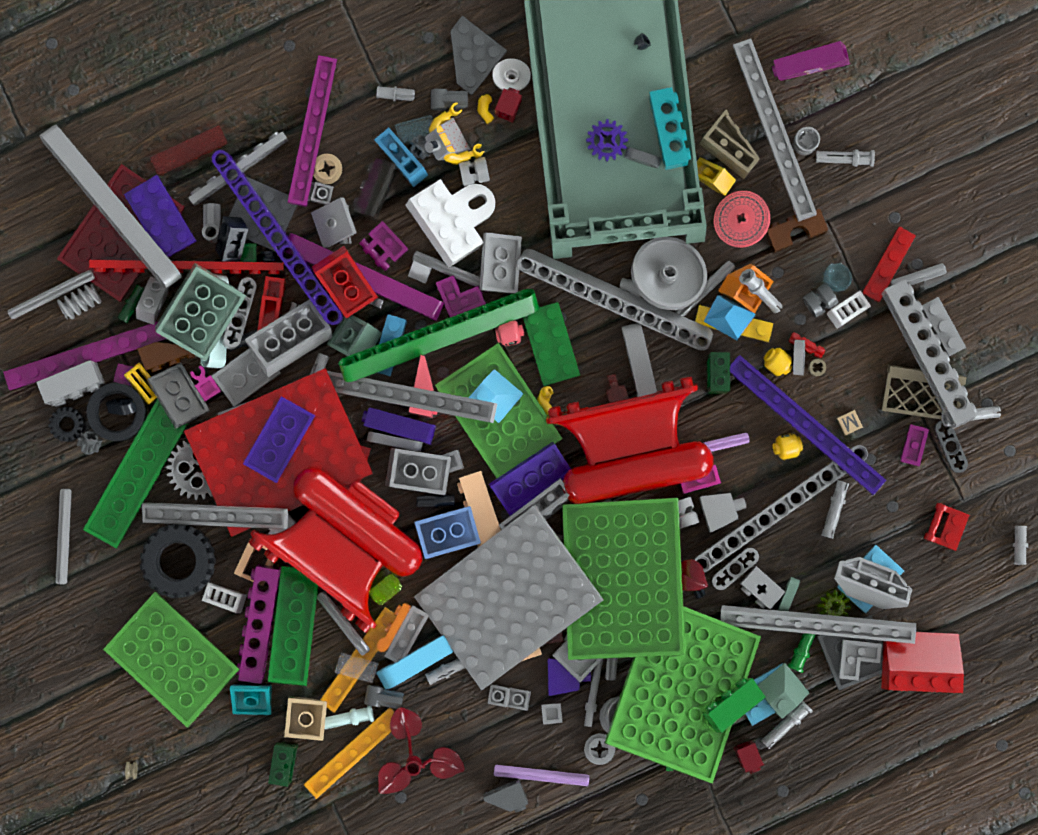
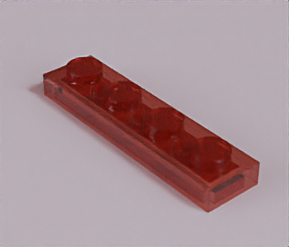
[150,125,228,176]

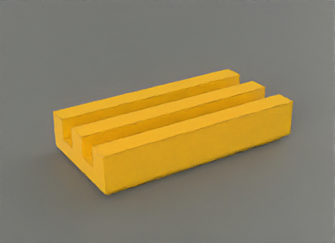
[124,362,157,404]

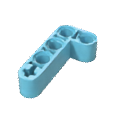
[376,635,453,690]

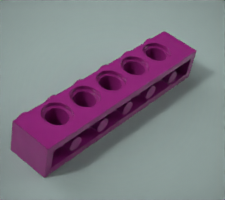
[237,564,281,684]

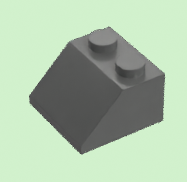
[483,779,528,813]

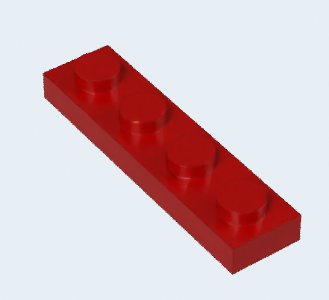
[862,226,916,303]

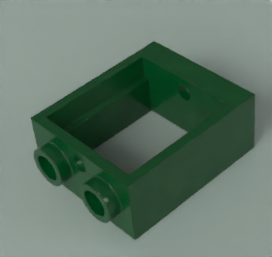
[707,352,730,394]
[268,741,298,787]

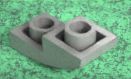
[308,182,334,205]
[488,685,531,711]

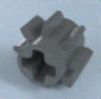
[409,134,433,160]
[77,431,102,454]

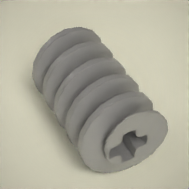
[57,284,101,319]

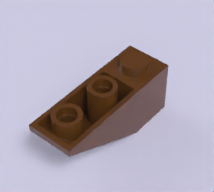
[138,342,197,373]

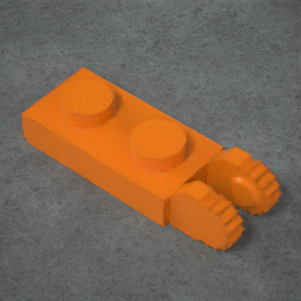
[377,603,411,653]

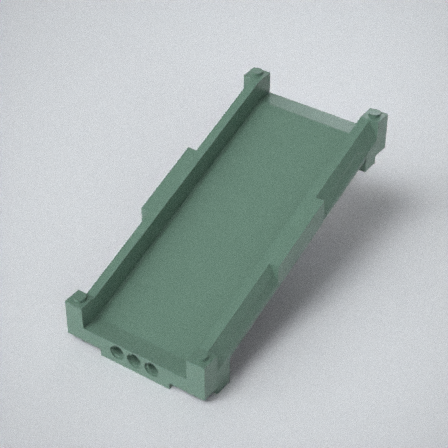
[524,0,706,259]

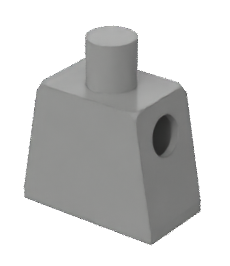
[698,493,747,532]

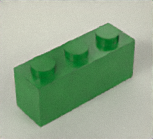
[703,678,766,733]

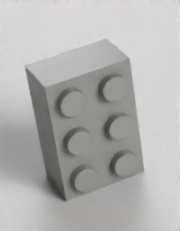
[36,360,105,407]

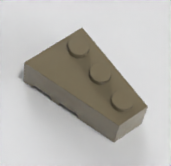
[699,110,760,179]

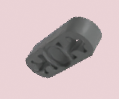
[934,420,968,473]

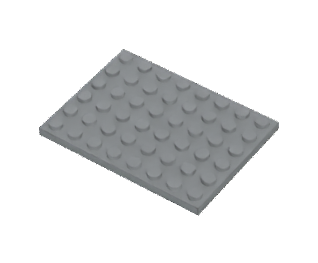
[414,506,604,690]

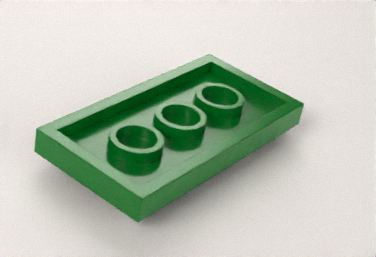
[523,302,580,387]

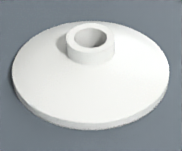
[493,59,531,91]

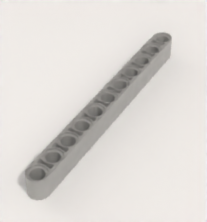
[39,125,182,289]
[517,249,713,351]
[693,445,868,572]

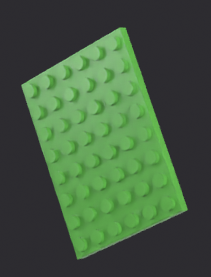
[563,498,685,660]
[604,606,761,783]

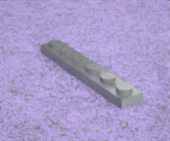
[188,132,288,206]

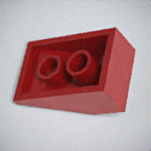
[312,246,378,318]

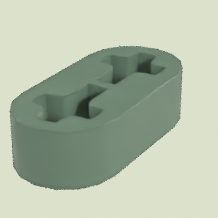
[777,577,800,611]

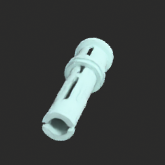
[324,705,374,729]

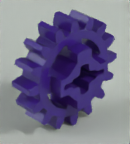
[586,119,628,162]

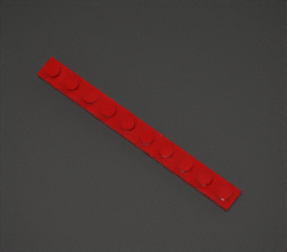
[89,260,284,275]

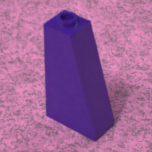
[362,407,436,445]

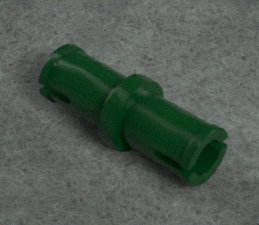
[117,284,144,324]

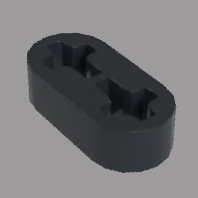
[106,398,136,415]

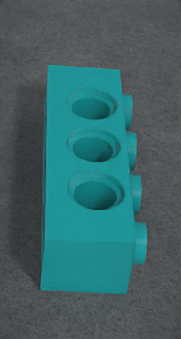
[649,87,691,170]

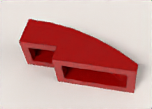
[257,276,286,331]

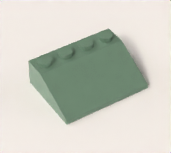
[155,263,246,361]

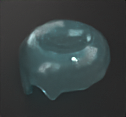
[823,263,852,292]

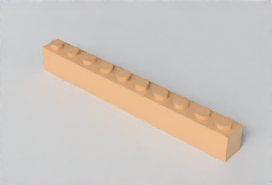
[457,471,542,661]

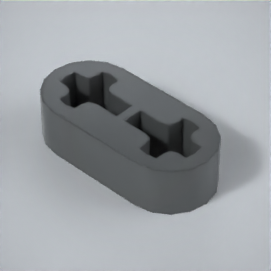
[624,147,661,168]

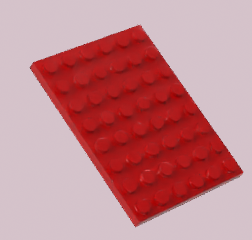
[184,368,373,537]

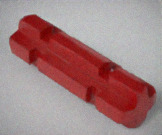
[789,332,825,358]

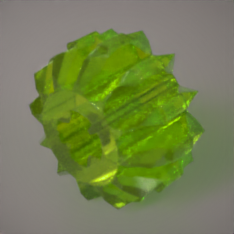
[369,574,402,605]
[818,590,851,617]

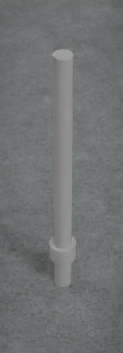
[584,659,603,727]

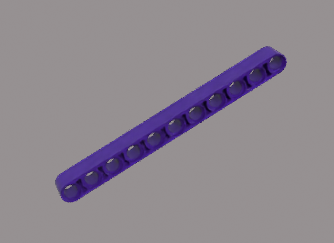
[212,150,343,325]

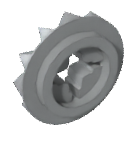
[584,733,615,765]

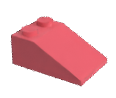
[409,355,438,419]

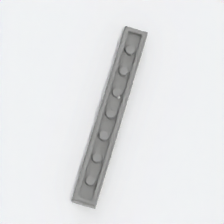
[142,502,288,529]

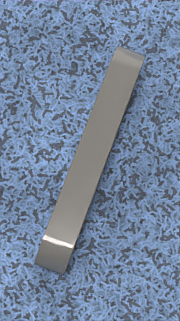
[222,277,256,349]

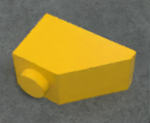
[697,157,736,195]

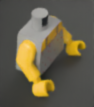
[425,103,484,165]

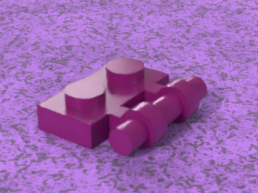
[359,221,409,271]

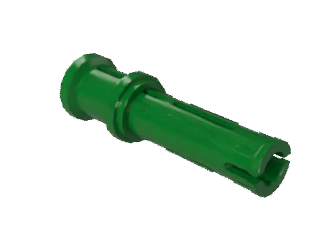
[787,633,816,673]

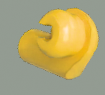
[477,94,495,124]

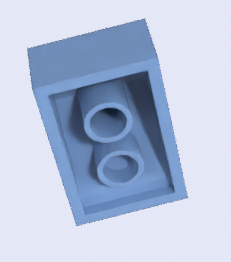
[414,506,481,559]

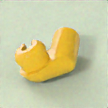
[537,386,553,415]

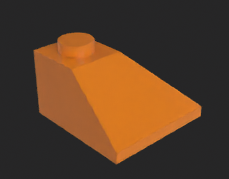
[718,264,774,313]

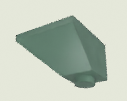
[327,315,382,356]
[758,663,809,719]

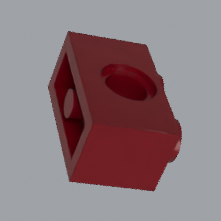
[495,87,522,123]
[733,740,764,774]

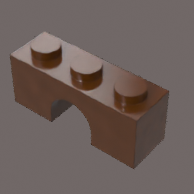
[766,209,829,253]

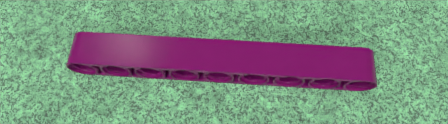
[285,233,444,321]

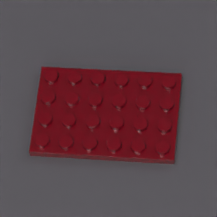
[57,164,186,302]

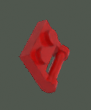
[924,503,969,551]

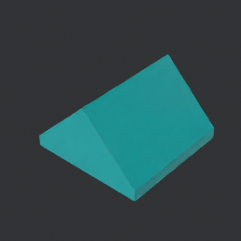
[230,684,272,715]

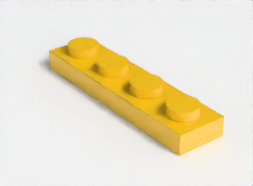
[695,305,774,342]

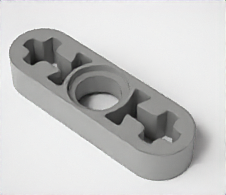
[366,431,423,452]
[711,548,759,590]

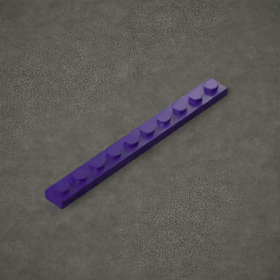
[730,355,886,495]

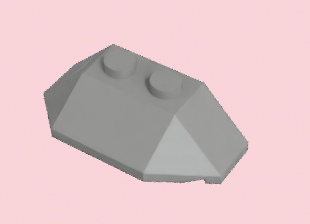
[834,557,912,609]

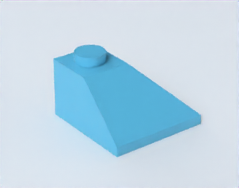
[469,369,523,423]

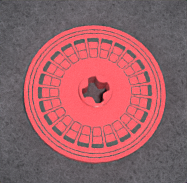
[714,191,770,248]

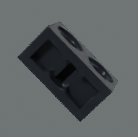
[215,216,248,262]

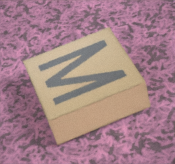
[837,410,863,436]

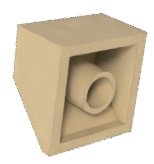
[284,696,327,741]

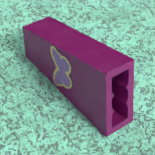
[772,41,850,81]

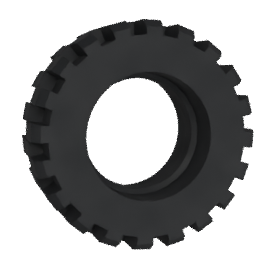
[140,524,216,598]

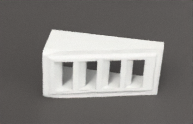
[827,291,871,329]
[202,582,247,613]

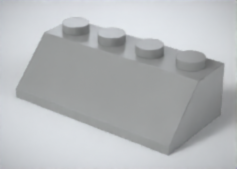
[245,299,332,377]

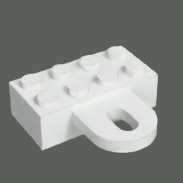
[406,179,495,268]

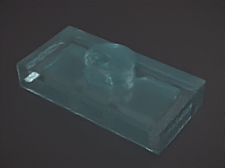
[395,114,433,143]

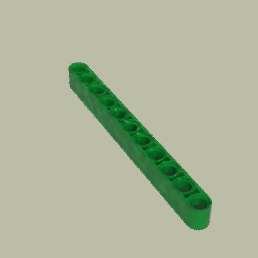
[338,289,539,382]

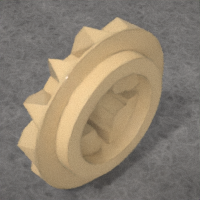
[313,154,342,184]

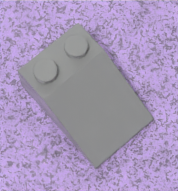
[385,448,451,495]

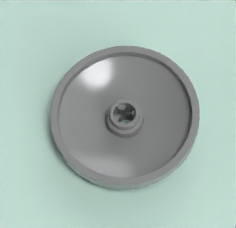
[631,237,707,310]

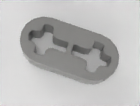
[793,340,805,375]

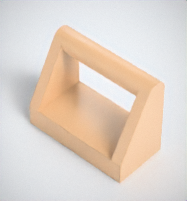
[234,538,274,586]

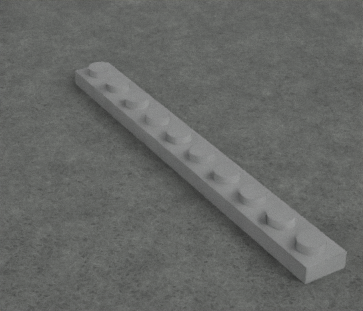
[733,39,817,222]
[327,371,497,423]
[721,605,916,644]

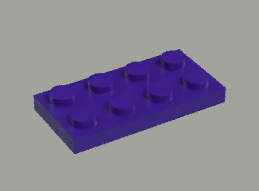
[124,175,197,258]
[243,396,315,483]
[489,442,571,516]

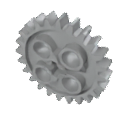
[166,441,213,500]

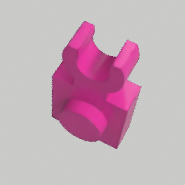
[190,366,222,402]

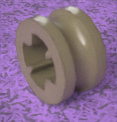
[808,359,826,377]
[125,762,138,779]

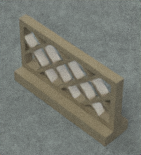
[881,364,967,420]

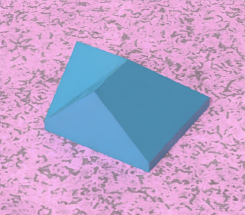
[704,295,756,340]

